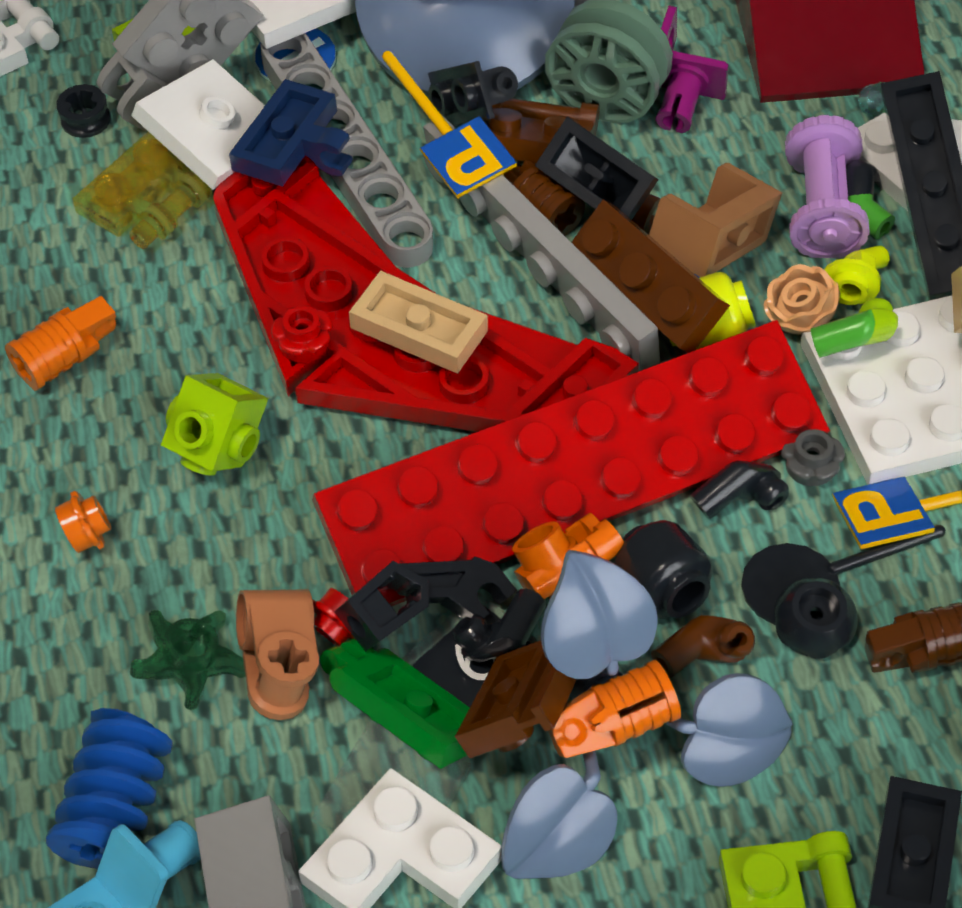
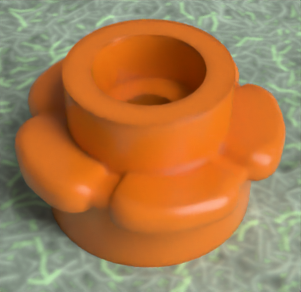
[55,491,111,553]

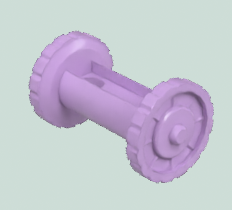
[785,115,870,258]

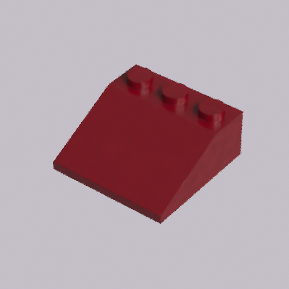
[735,0,924,103]

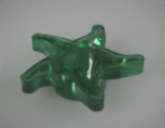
[130,610,246,710]

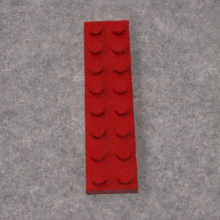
[312,320,830,607]

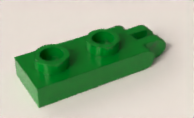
[320,639,470,769]

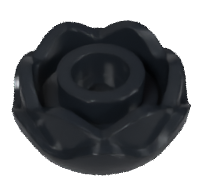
[774,577,857,659]

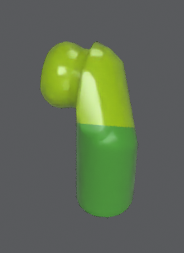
[811,298,899,358]

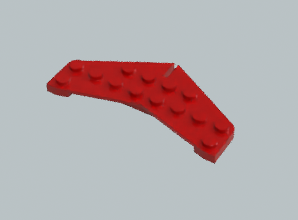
[213,156,639,432]

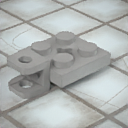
[96,0,264,131]

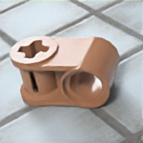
[236,589,319,721]

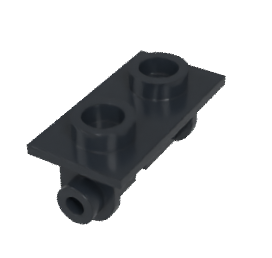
[428,61,518,126]

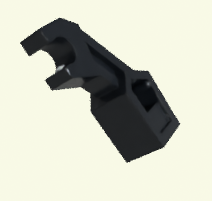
[334,556,517,652]

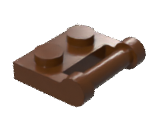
[483,98,600,163]

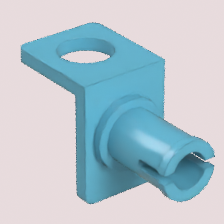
[48,820,201,908]

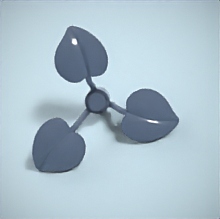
[501,550,793,879]

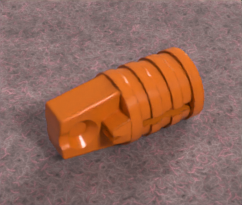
[5,296,116,391]
[548,660,681,758]

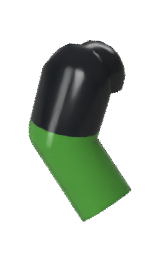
[846,160,895,240]

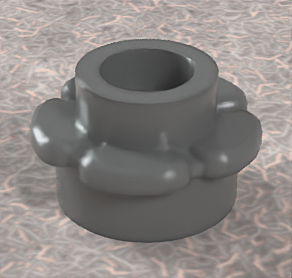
[781,429,845,486]

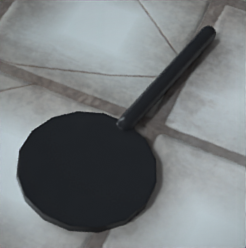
[741,525,946,625]

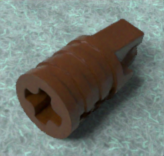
[502,160,585,236]
[865,602,962,673]

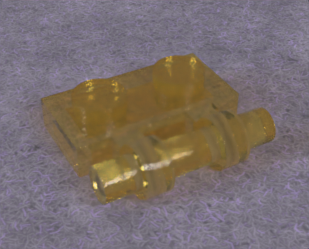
[72,132,212,249]

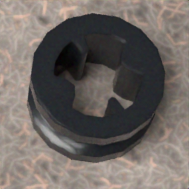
[56,84,111,138]

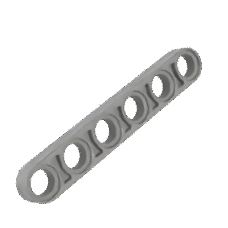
[260,33,433,268]

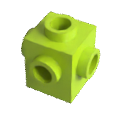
[161,373,269,476]

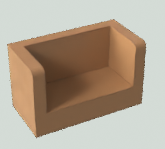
[649,163,782,277]

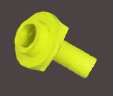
[824,246,890,305]

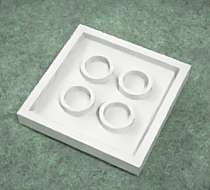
[800,295,962,485]

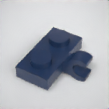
[229,79,353,187]

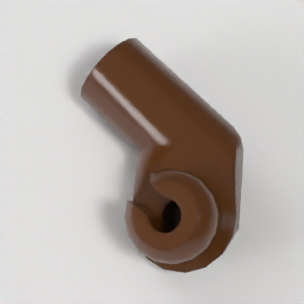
[651,615,755,678]

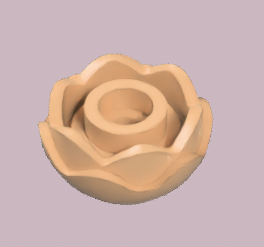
[763,264,840,335]

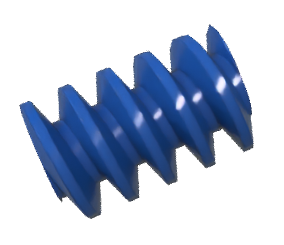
[46,708,173,869]

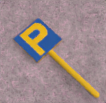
[382,51,517,199]
[832,476,962,549]

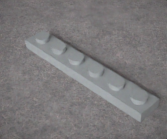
[423,117,660,372]

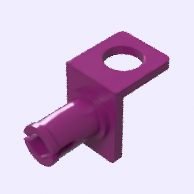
[656,5,728,133]

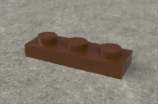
[571,199,730,353]

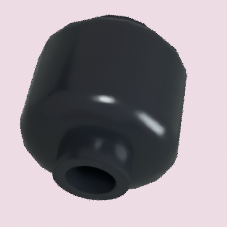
[614,520,712,619]

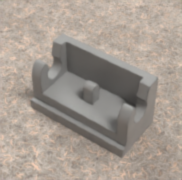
[194,795,306,908]

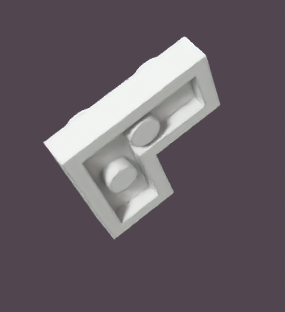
[298,768,502,908]

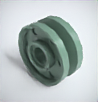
[545,0,673,123]

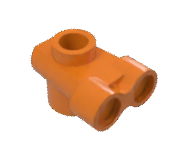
[512,513,624,599]

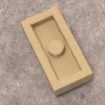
[349,271,488,374]

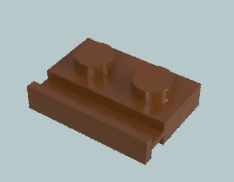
[455,640,577,758]

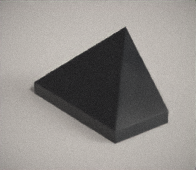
[535,117,659,220]

